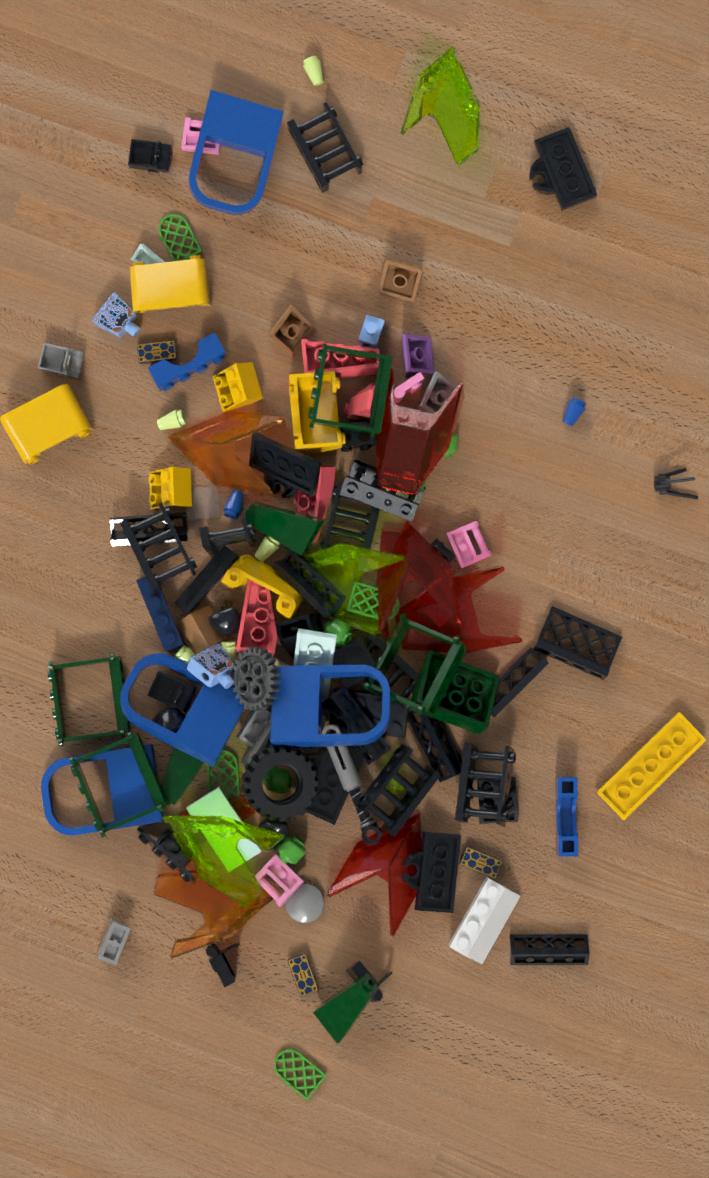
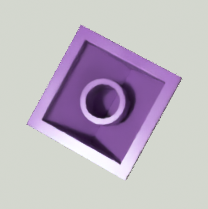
[402,334,434,378]

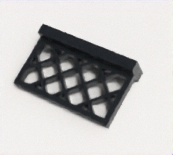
[533,606,622,680]

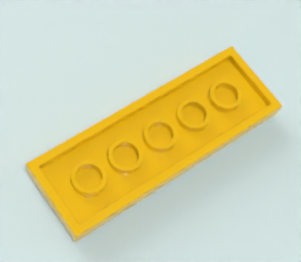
[596,712,706,821]

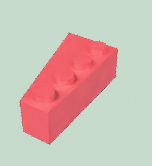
[301,339,380,379]

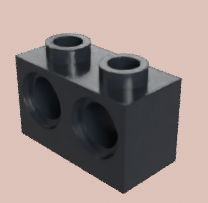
[337,421,375,452]

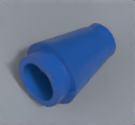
[562,397,586,426]
[223,490,244,519]

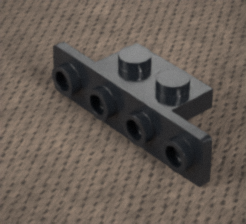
[137,827,196,885]

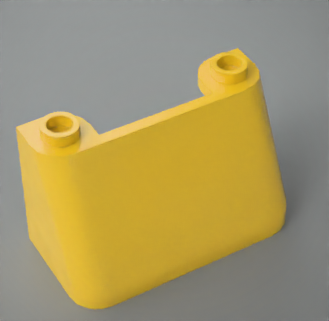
[130,255,211,313]
[289,371,345,455]
[0,384,93,465]
[221,555,304,620]

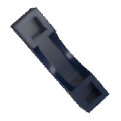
[136,573,185,652]

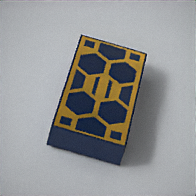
[137,340,177,364]
[459,846,503,879]
[287,953,319,997]

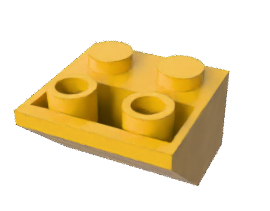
[212,362,263,412]
[149,467,192,510]

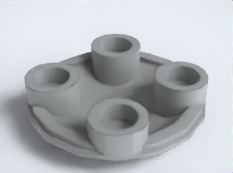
[286,884,324,923]

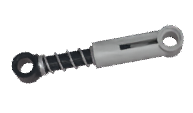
[322,724,382,845]

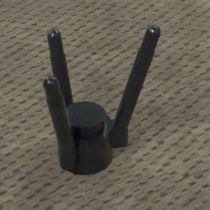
[654,468,698,499]

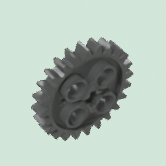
[231,647,281,711]

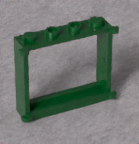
[308,344,393,438]
[364,613,467,718]
[47,653,131,747]
[69,731,168,838]

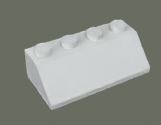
[449,877,521,964]

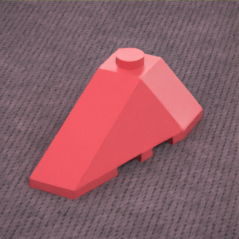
[344,382,376,422]
[293,464,336,543]
[236,579,277,656]

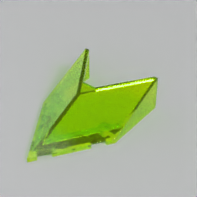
[400,46,480,166]
[289,543,404,635]
[162,815,285,908]

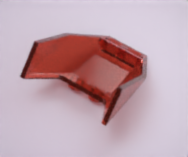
[376,368,464,495]
[395,565,523,653]

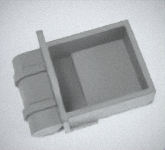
[37,343,85,379]

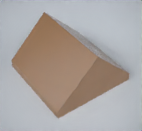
[378,258,423,302]
[268,305,315,357]
[176,605,228,654]

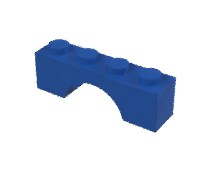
[148,332,227,391]
[555,777,578,856]

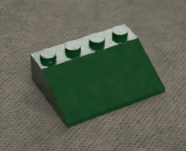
[409,650,499,734]

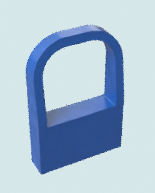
[188,90,284,215]
[120,653,245,767]
[270,665,391,747]
[41,744,164,836]

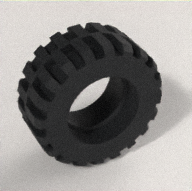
[242,745,319,822]

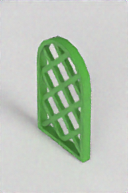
[159,214,202,261]
[347,581,400,621]
[207,750,241,800]
[274,1049,327,1100]

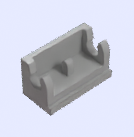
[97,918,131,965]

